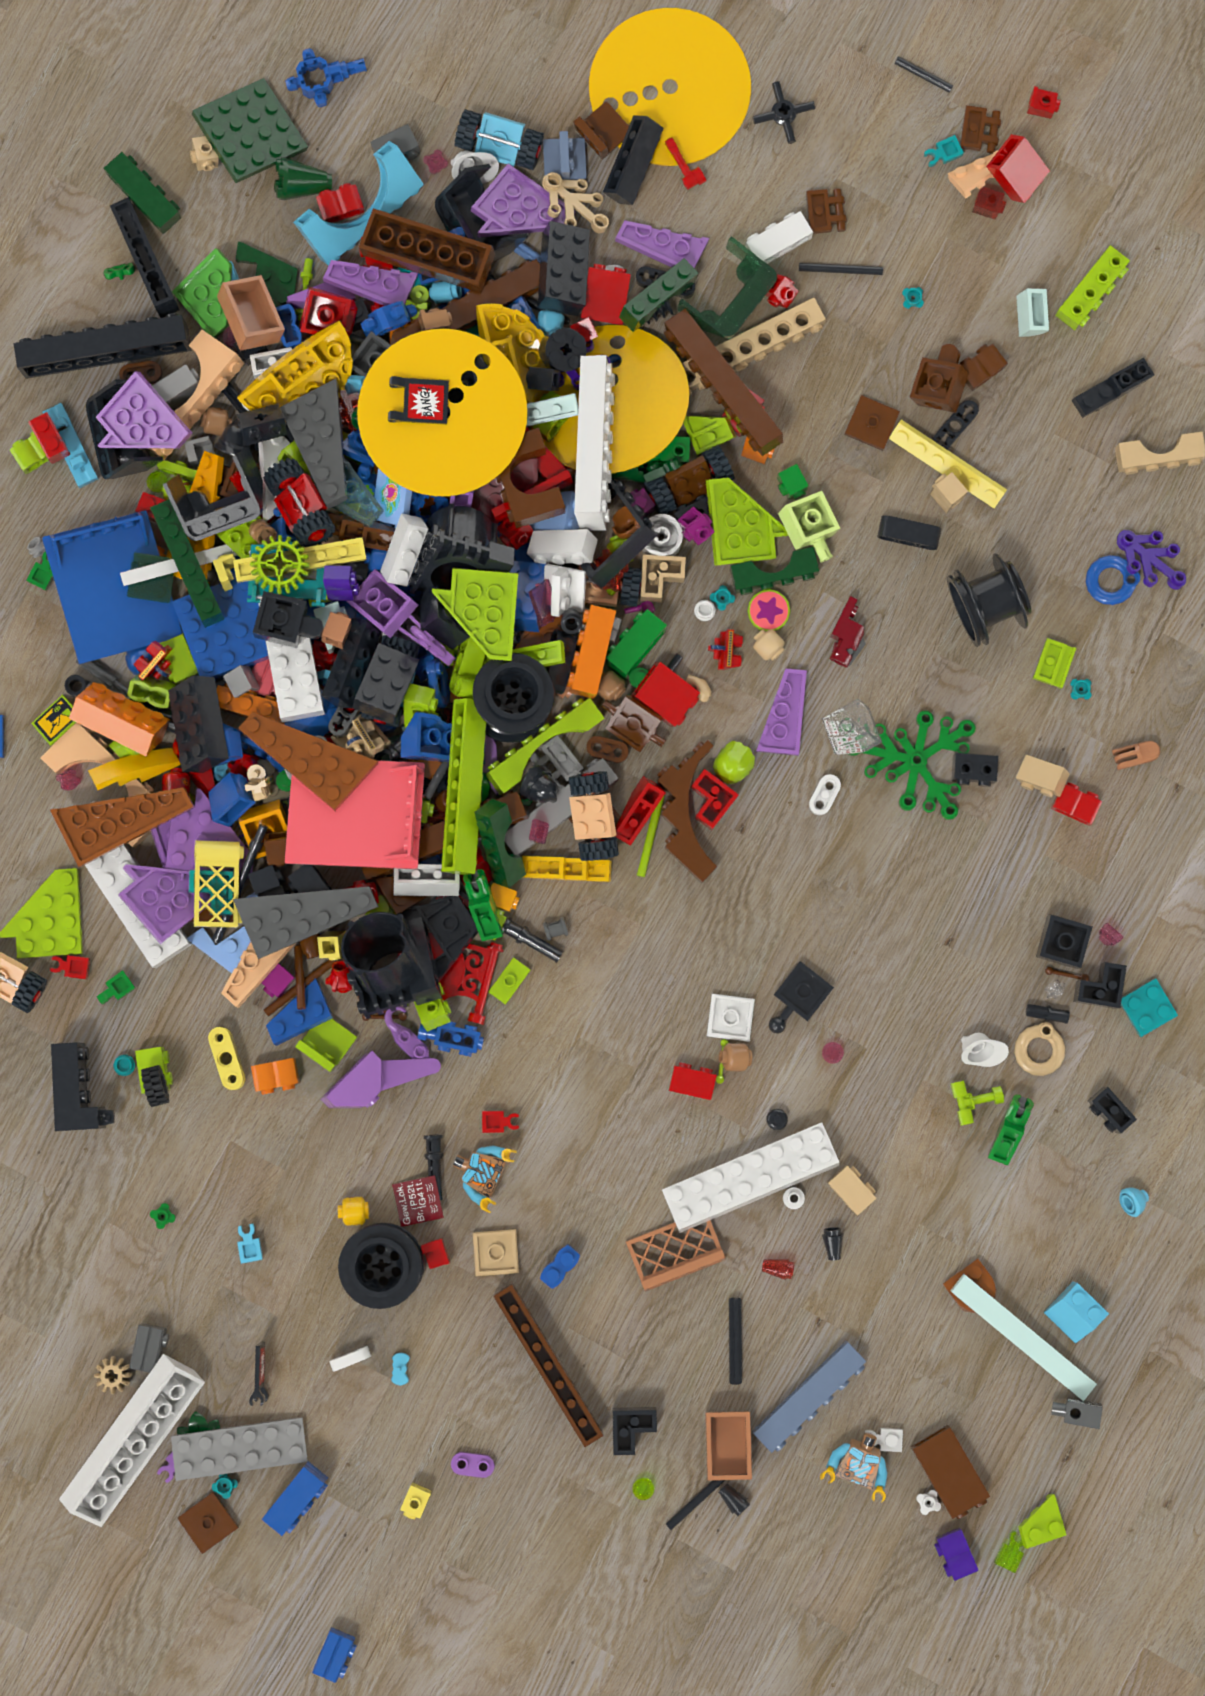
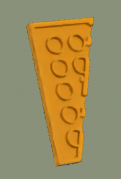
[165,451,224,584]

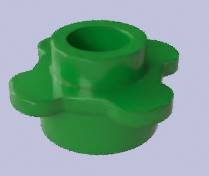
[150,1203,176,1229]

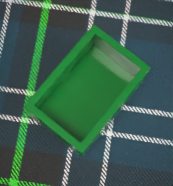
[606,609,667,681]

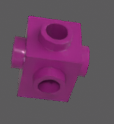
[677,507,714,546]

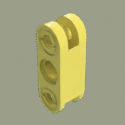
[208,1027,246,1090]

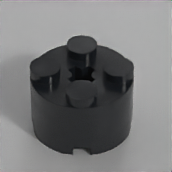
[539,328,587,372]

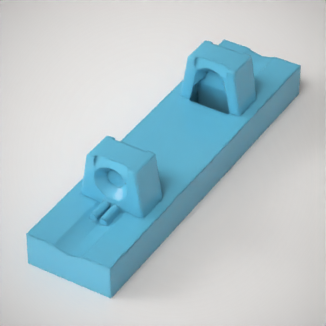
[43,403,98,488]

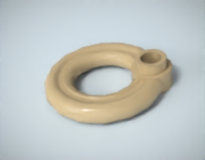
[1014,1022,1065,1076]

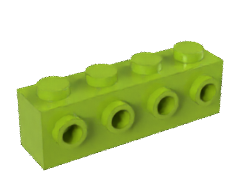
[1055,245,1130,331]

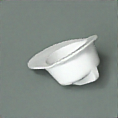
[451,150,499,184]
[961,1032,1009,1067]

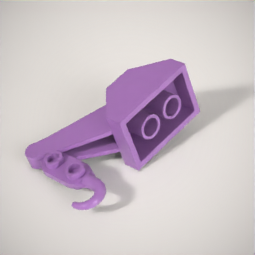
[347,569,455,666]
[320,1006,441,1108]

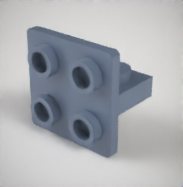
[543,131,587,180]

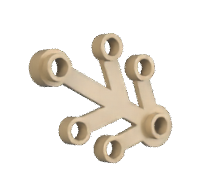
[542,172,609,233]

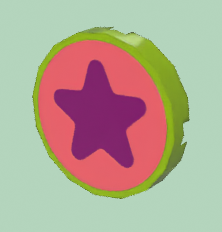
[747,590,790,632]

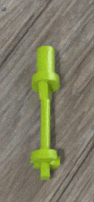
[295,258,313,321]

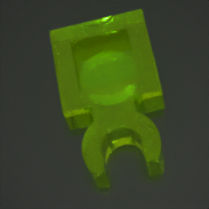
[994,1530,1024,1573]

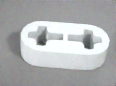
[329,1346,371,1371]

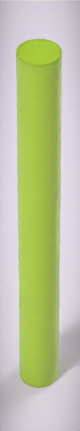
[637,795,665,878]

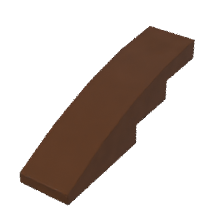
[324,510,396,551]

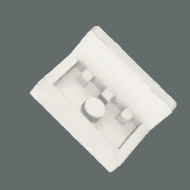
[544,564,586,617]

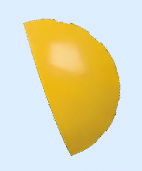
[476,304,549,404]
[237,321,353,423]

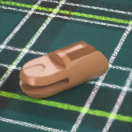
[1112,741,1160,770]

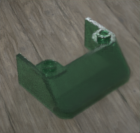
[677,236,777,338]

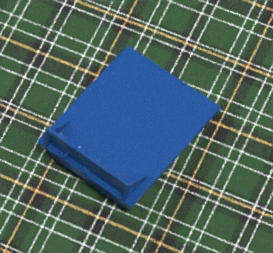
[42,511,182,664]

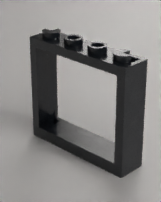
[578,478,657,588]

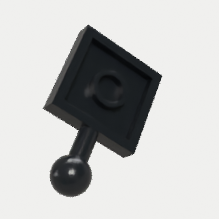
[769,961,834,1034]

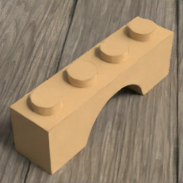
[1115,432,1205,475]

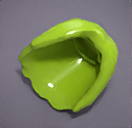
[713,741,755,784]

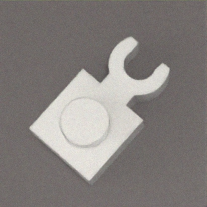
[865,1428,903,1452]

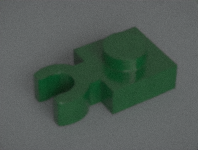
[643,457,681,482]

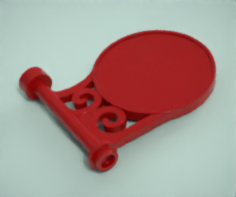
[396,933,504,1025]

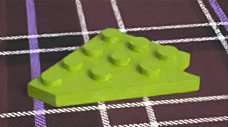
[706,478,789,566]
[432,568,518,661]
[0,868,83,959]

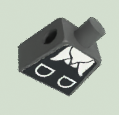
[1051,1398,1103,1429]

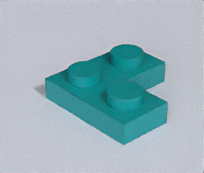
[188,870,233,915]

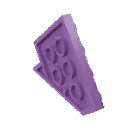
[471,164,576,238]
[96,371,193,449]
[165,789,253,878]

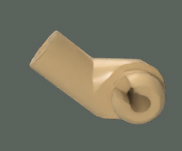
[686,674,711,702]

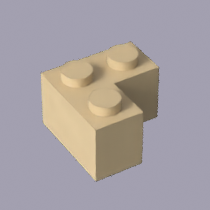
[640,555,686,602]

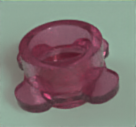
[423,150,448,174]
[56,769,81,791]

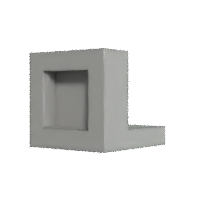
[184,436,215,467]
[223,665,260,698]

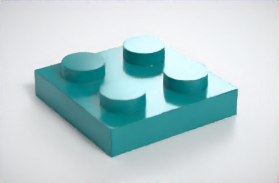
[1121,978,1178,1037]

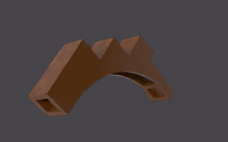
[657,740,717,883]

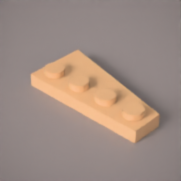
[221,942,296,1008]

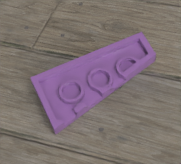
[615,220,709,269]
[323,260,418,306]

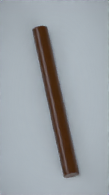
[264,959,335,1017]

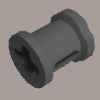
[543,917,569,941]

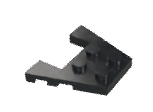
[397,896,478,981]

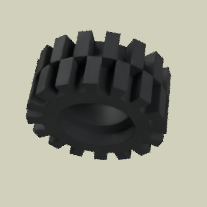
[141,1065,169,1107]

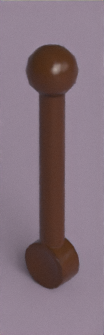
[1045,967,1089,981]
[362,1013,407,1021]

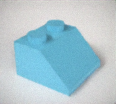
[1043,1281,1109,1343]

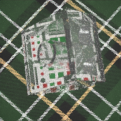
[822,699,882,755]

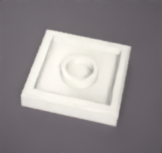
[707,994,755,1042]

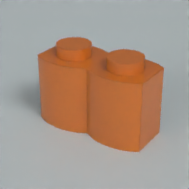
[251,1058,300,1095]

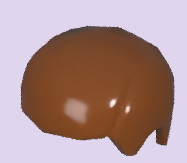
[612,506,641,539]

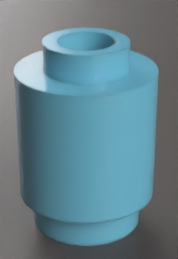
[429,281,462,304]

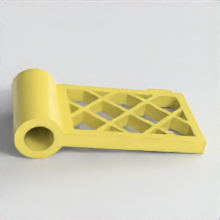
[194,840,244,928]

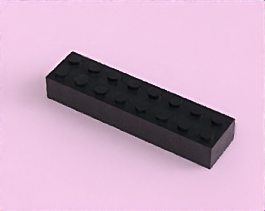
[13,313,192,379]

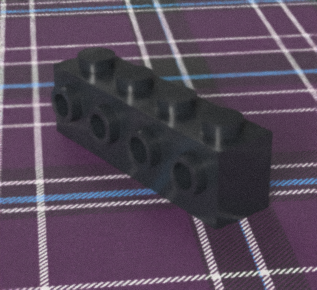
[603,115,664,205]
[322,618,382,709]

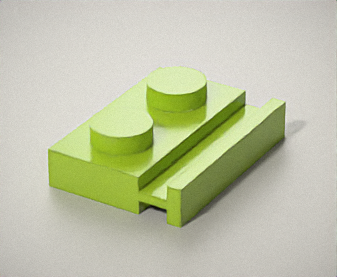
[1032,638,1076,689]

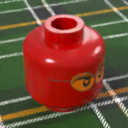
[162,768,190,794]

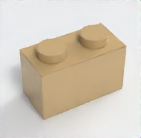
[930,472,968,514]
[1016,755,1070,797]
[827,1165,877,1216]

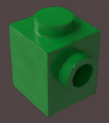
[777,464,809,500]

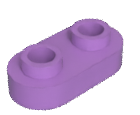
[451,1452,495,1478]

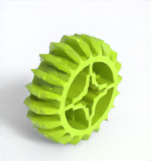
[250,535,310,595]

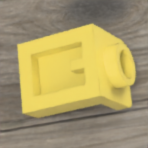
[213,554,236,591]

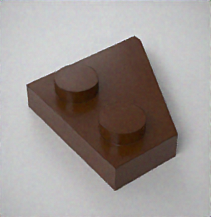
[374,877,429,915]

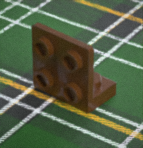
[573,101,629,160]

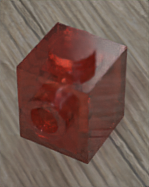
[972,187,1006,220]

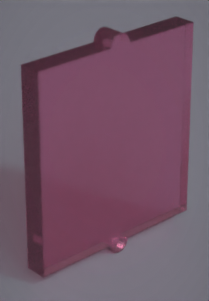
[528,579,557,627]

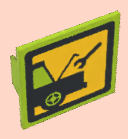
[31,694,76,746]

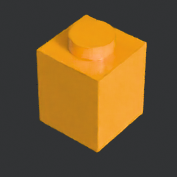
[491,883,520,913]

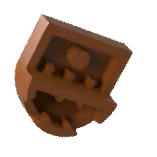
[943,1259,996,1313]

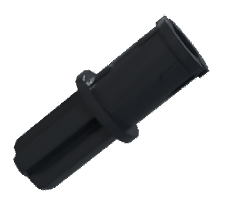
[1025,1004,1070,1024]

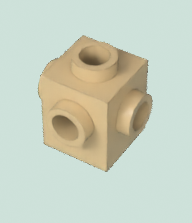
[190,136,220,171]

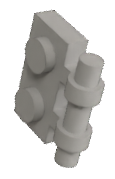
[530,735,584,787]

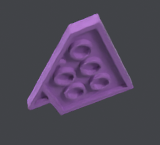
[118,864,210,945]

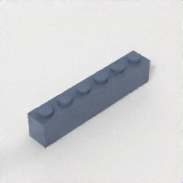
[752,1341,866,1453]

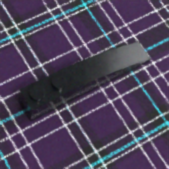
[110,197,180,318]

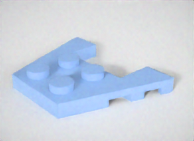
[187,892,258,973]

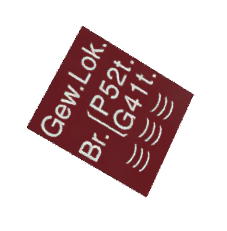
[392,1175,444,1227]

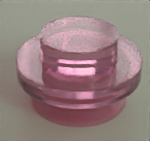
[822,1042,844,1064]

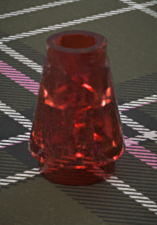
[762,1259,795,1280]

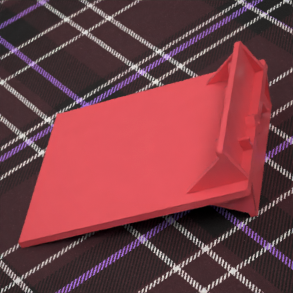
[285,761,425,869]

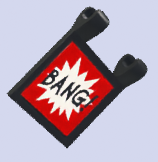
[388,376,449,425]
[249,1342,269,1406]

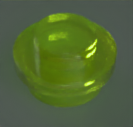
[146,471,168,493]
[632,1478,654,1500]

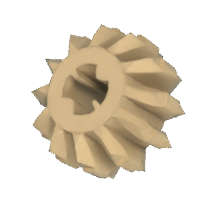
[94,1356,132,1394]

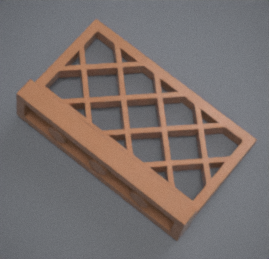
[626,1220,726,1292]

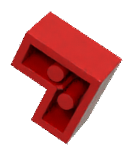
[691,769,739,831]

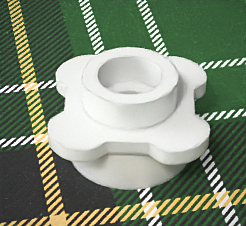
[916,1490,941,1515]

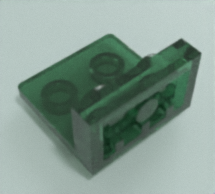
[127,552,174,603]

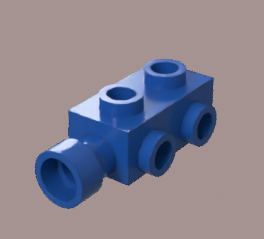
[418,1022,484,1057]

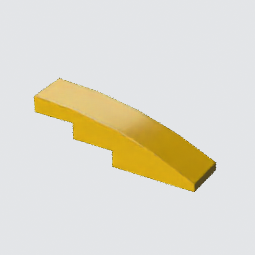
[88,748,181,790]
[522,856,612,882]

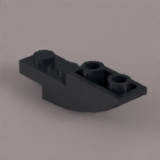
[1071,357,1155,418]

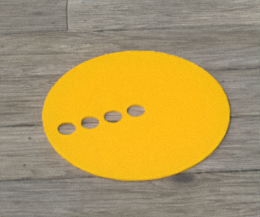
[589,8,751,166]
[542,325,689,473]
[357,329,527,497]

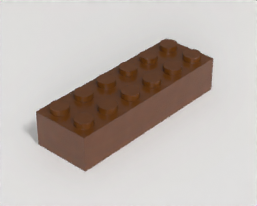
[358,208,495,293]

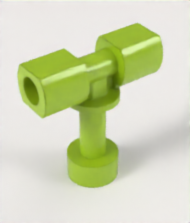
[950,1081,1004,1126]

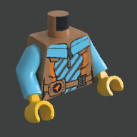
[453,1145,517,1213]
[820,1433,887,1503]

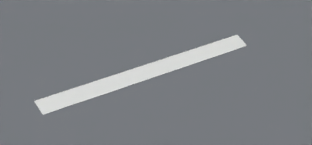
[120,544,237,586]

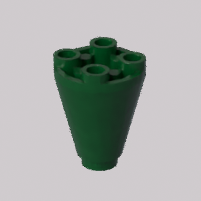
[274,157,332,201]

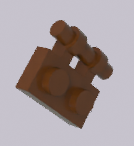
[960,105,1001,154]
[806,189,847,234]

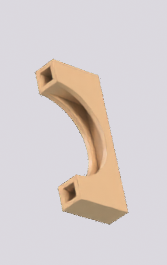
[147,330,245,460]
[41,722,154,849]

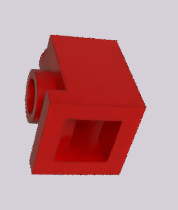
[1027,86,1061,119]

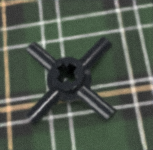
[752,81,815,144]

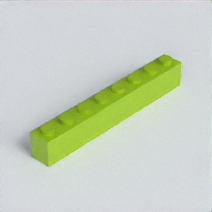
[441,698,486,875]

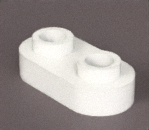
[809,774,841,815]

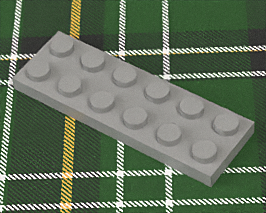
[171,1417,308,1481]

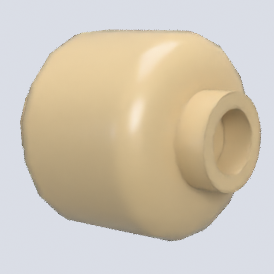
[753,629,785,661]

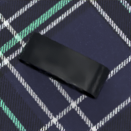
[877,515,942,550]
[545,629,577,695]

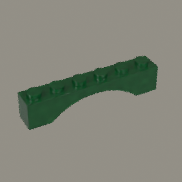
[150,499,224,628]

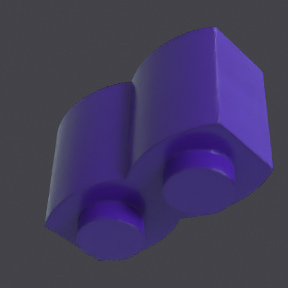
[323,565,359,601]
[934,1527,979,1581]

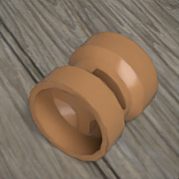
[249,519,277,545]

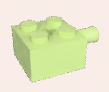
[778,491,840,563]

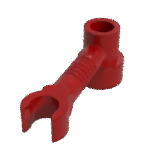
[665,137,707,190]

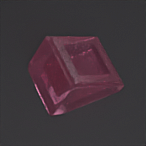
[529,819,549,844]

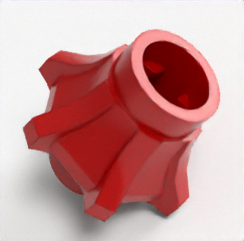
[325,960,353,993]

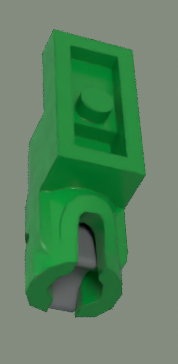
[463,869,503,941]
[988,1094,1034,1166]

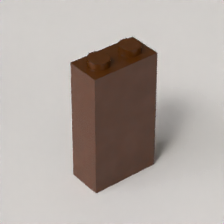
[910,1425,990,1519]

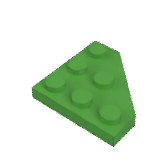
[172,248,232,339]

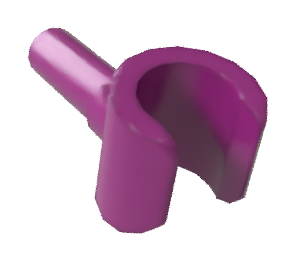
[624,601,656,614]

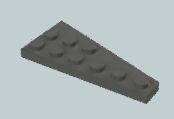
[280,379,348,509]
[233,887,379,959]

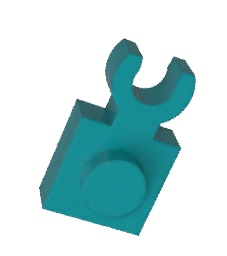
[924,135,964,167]

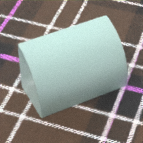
[1017,288,1049,337]

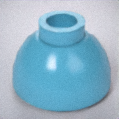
[1119,1187,1149,1217]

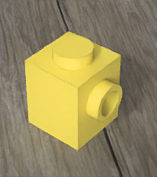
[317,931,346,960]
[400,1482,432,1520]

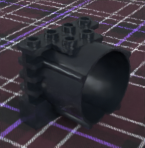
[408,503,514,596]
[341,912,442,1019]

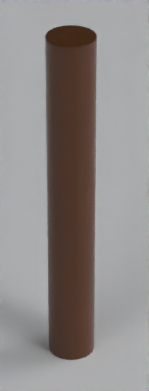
[294,945,306,1010]

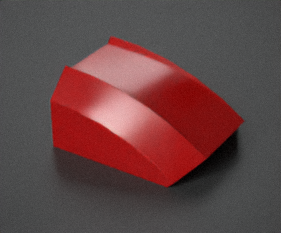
[300,287,357,337]

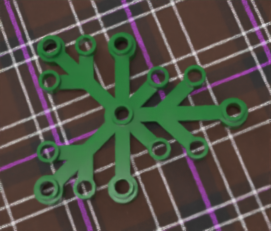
[847,710,976,820]

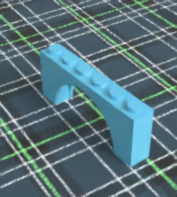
[293,141,424,266]

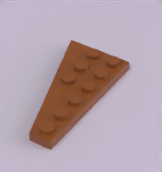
[238,712,379,811]
[50,787,195,868]

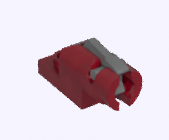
[829,596,866,668]

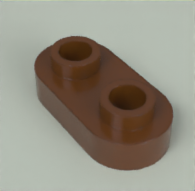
[119,361,162,384]
[587,736,629,763]

